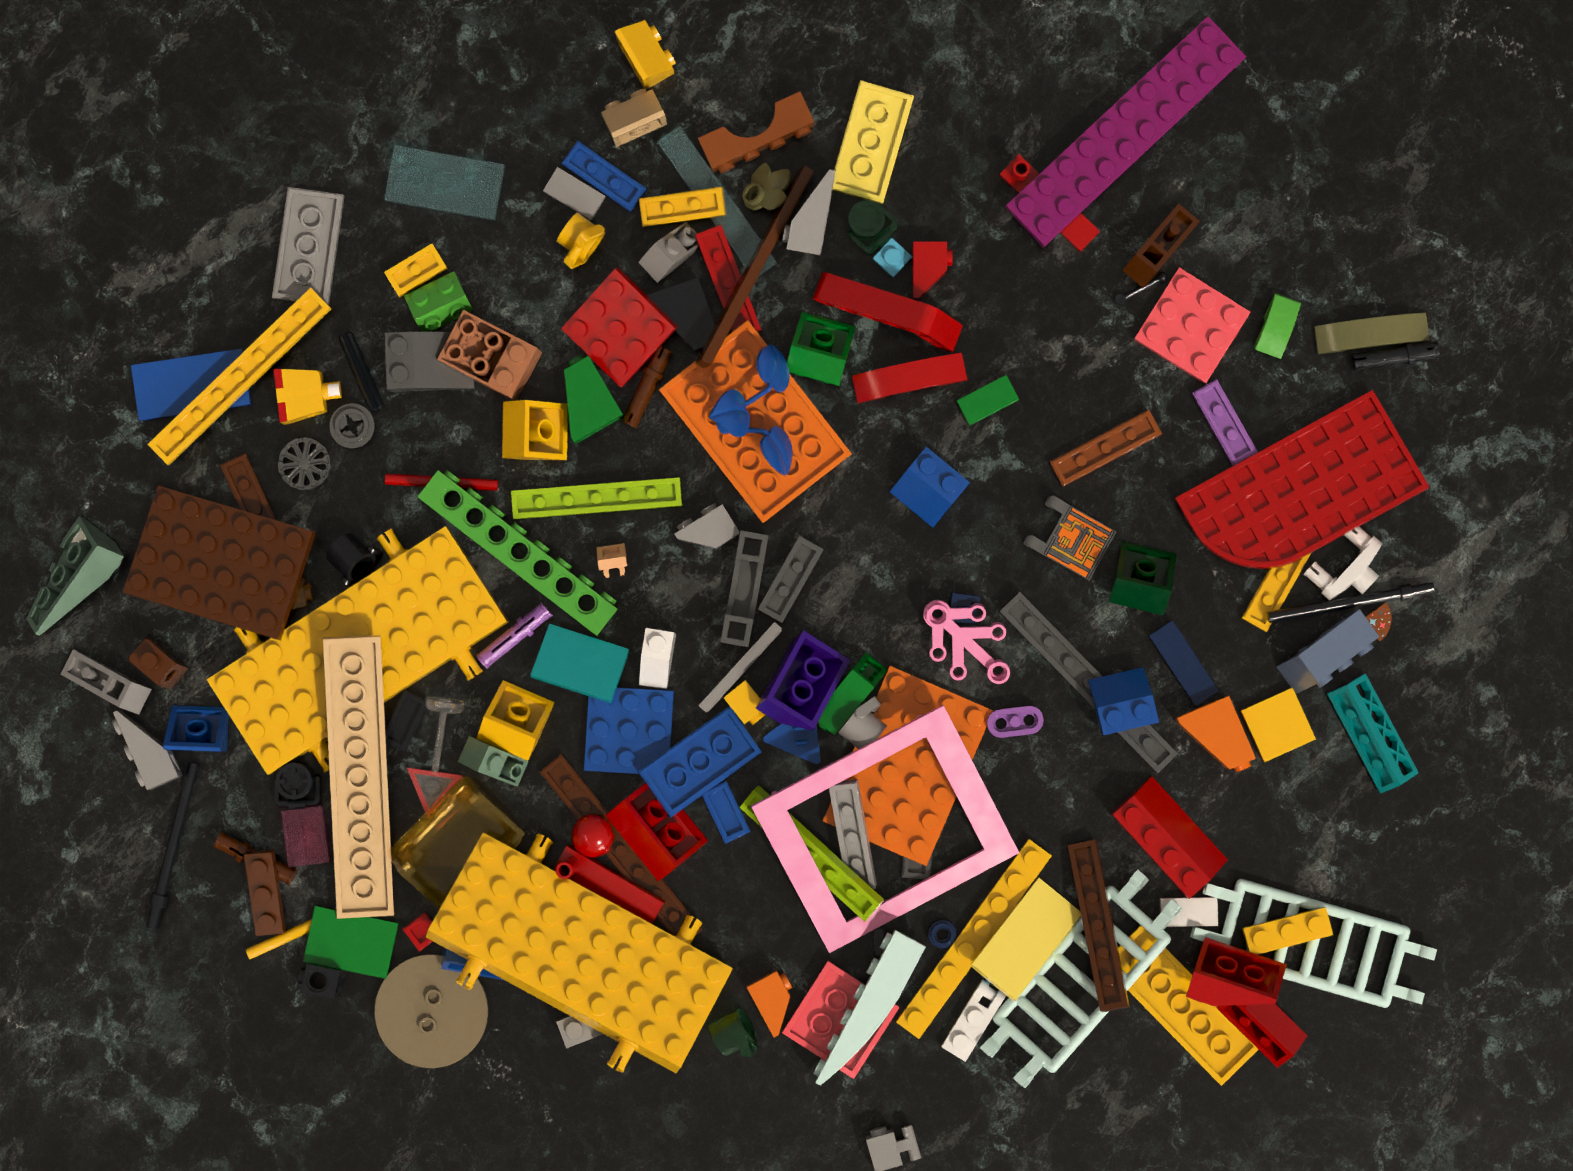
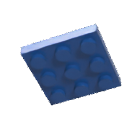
[584,688,674,774]

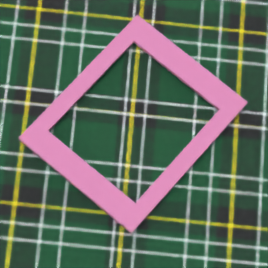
[751,705,1019,953]

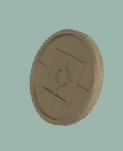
[375,954,488,1068]

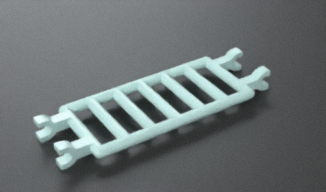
[980,870,1183,1088]
[1190,879,1437,1008]

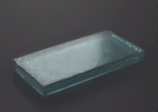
[384,145,505,221]

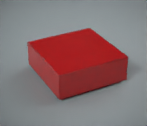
[403,912,433,952]

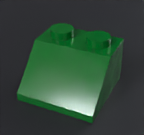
[787,312,856,386]

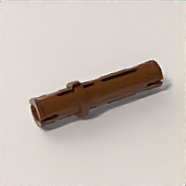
[621,346,673,428]
[213,831,297,886]

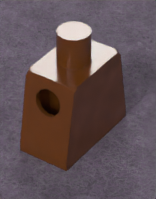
[127,634,189,690]

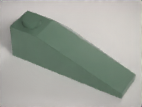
[27,516,124,636]

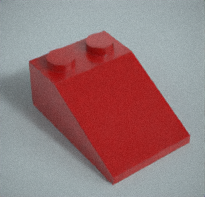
[1186,937,1287,1006]

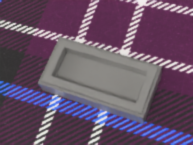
[543,167,606,221]

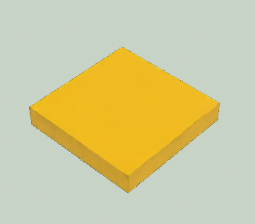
[1240,688,1316,762]

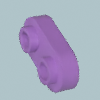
[987,706,1044,738]

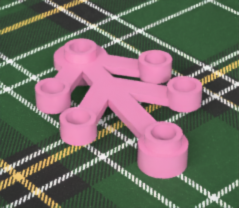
[923,600,1010,684]

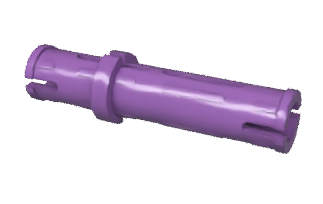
[476,602,553,669]

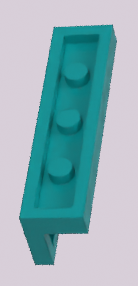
[1327,673,1419,794]

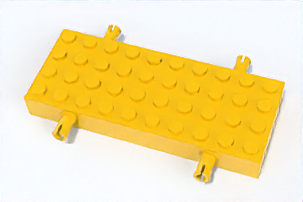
[207,526,509,775]
[426,833,733,1073]

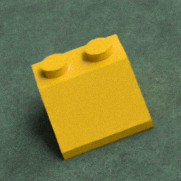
[615,20,676,90]
[502,400,568,460]
[476,680,555,761]

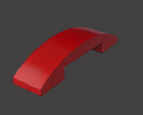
[852,353,967,403]

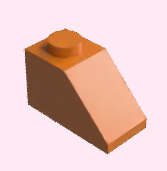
[747,969,793,1037]

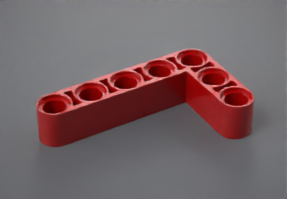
[812,272,963,352]

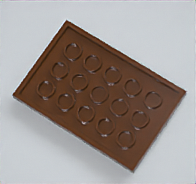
[123,486,316,641]

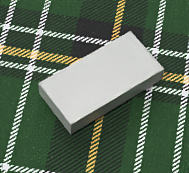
[1160,897,1218,927]

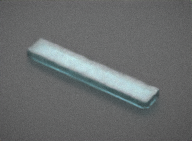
[657,126,777,277]

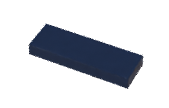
[1148,620,1219,706]

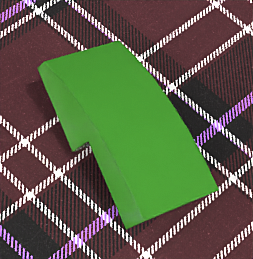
[1254,292,1301,359]

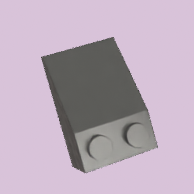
[385,332,475,392]

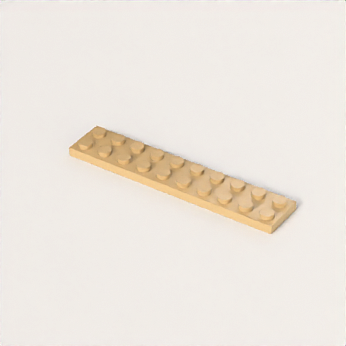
[323,635,394,919]

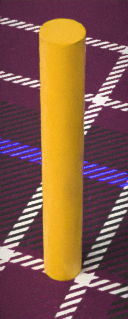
[246,919,312,959]

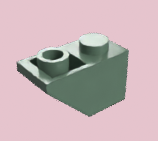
[458,736,529,787]

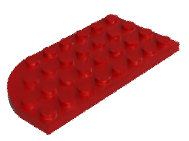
[1175,390,1429,569]

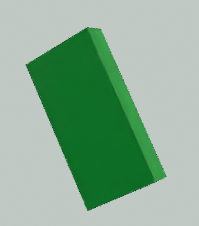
[956,375,1019,426]

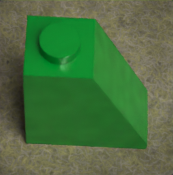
[564,355,624,445]
[818,652,888,735]

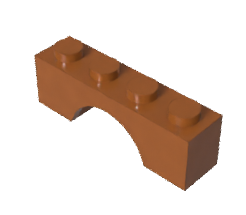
[698,92,814,174]

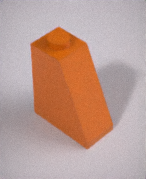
[1174,696,1256,772]

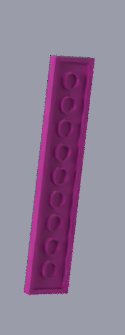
[1005,16,1247,248]

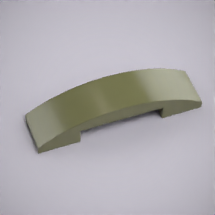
[1314,313,1430,355]

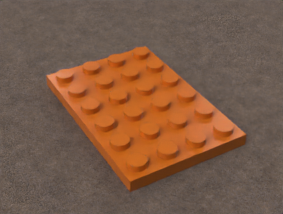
[659,320,852,523]
[823,666,993,866]

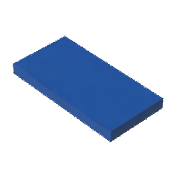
[131,349,252,421]
[637,706,762,818]

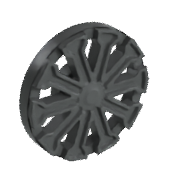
[278,437,331,490]

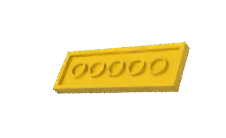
[1118,925,1259,1086]

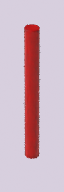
[385,473,498,491]

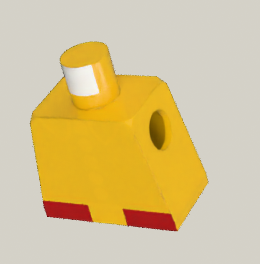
[274,369,342,425]

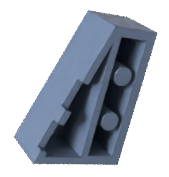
[1276,609,1379,694]

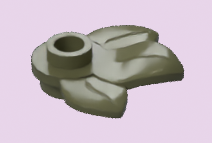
[742,163,791,210]

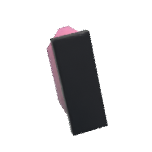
[873,928,884,956]

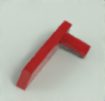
[999,154,1100,252]
[553,844,665,924]

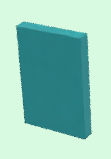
[531,624,630,703]

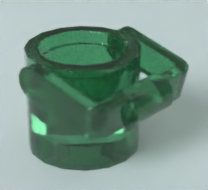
[846,200,898,254]
[708,1008,758,1057]

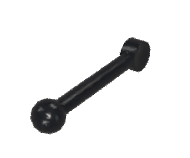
[1114,272,1168,305]

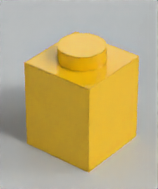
[724,680,765,725]

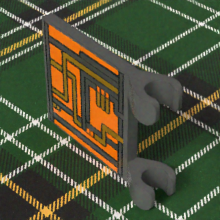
[1023,496,1117,581]

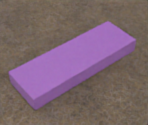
[1191,379,1258,467]

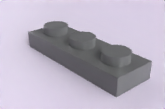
[758,536,824,623]

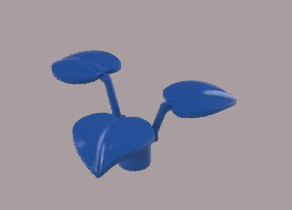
[709,344,792,476]

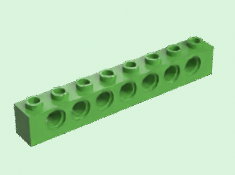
[418,470,618,636]

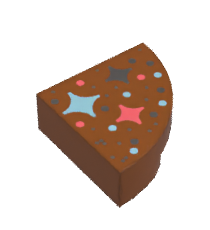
[1365,602,1392,642]

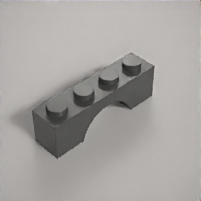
[720,531,769,648]

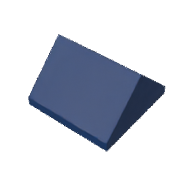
[163,705,229,752]

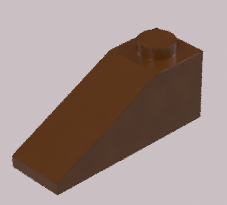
[1122,203,1200,288]

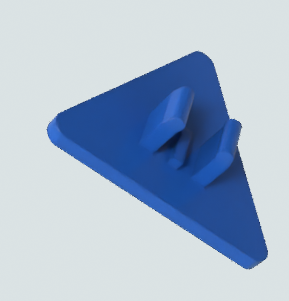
[763,724,821,764]

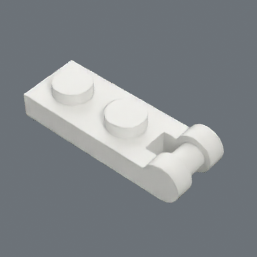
[941,979,1006,1062]

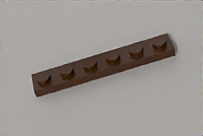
[1068,839,1130,1013]

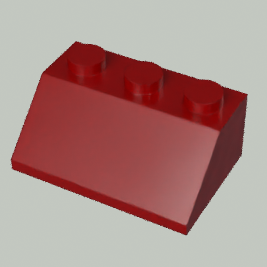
[605,783,708,882]

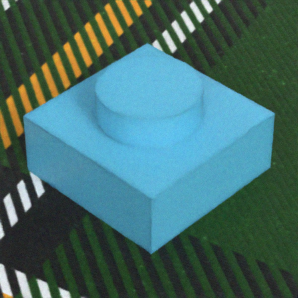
[872,238,912,278]

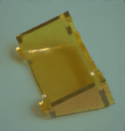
[391,776,525,909]

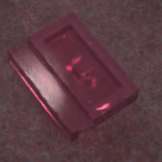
[281,806,330,867]

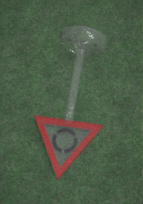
[407,696,465,818]

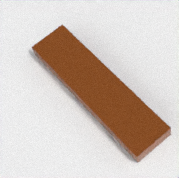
[1049,409,1162,487]

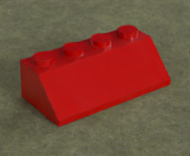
[1110,776,1228,899]

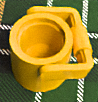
[556,212,605,269]

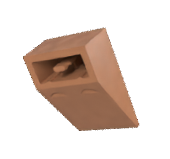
[437,310,542,401]

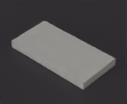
[272,187,345,306]

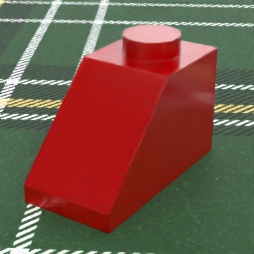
[912,242,953,301]

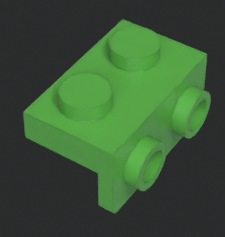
[404,271,473,332]

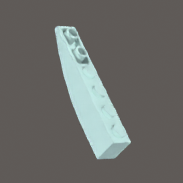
[813,930,926,1086]

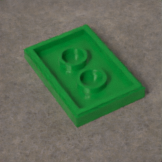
[303,906,399,979]

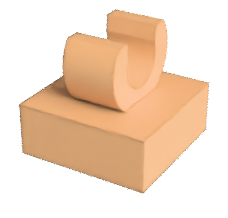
[597,543,627,578]

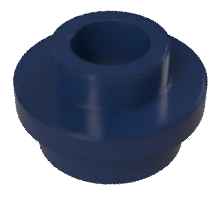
[928,920,956,948]

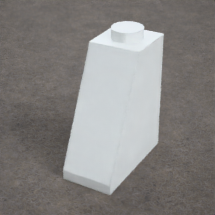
[639,628,676,689]

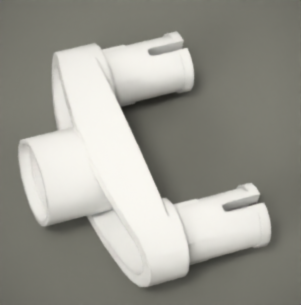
[1303,527,1382,601]

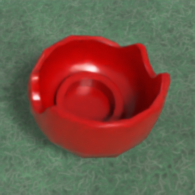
[571,814,615,858]

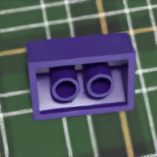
[755,630,851,730]

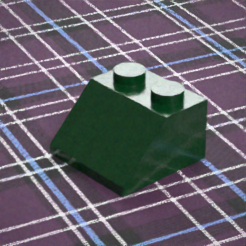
[1109,541,1177,615]

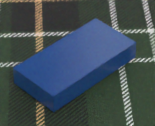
[702,781,751,844]

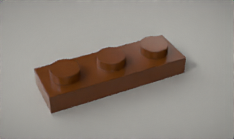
[244,849,286,936]

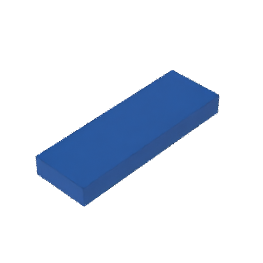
[562,140,647,213]

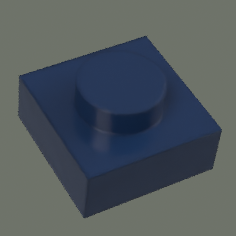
[949,592,980,625]

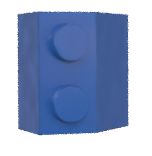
[890,447,970,528]
[1088,667,1159,735]

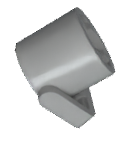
[838,696,887,749]

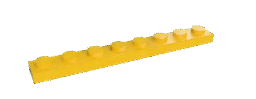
[148,288,331,465]
[896,839,1052,1039]

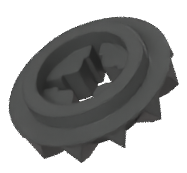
[329,403,375,449]

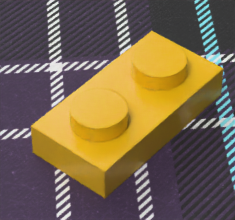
[384,244,448,297]

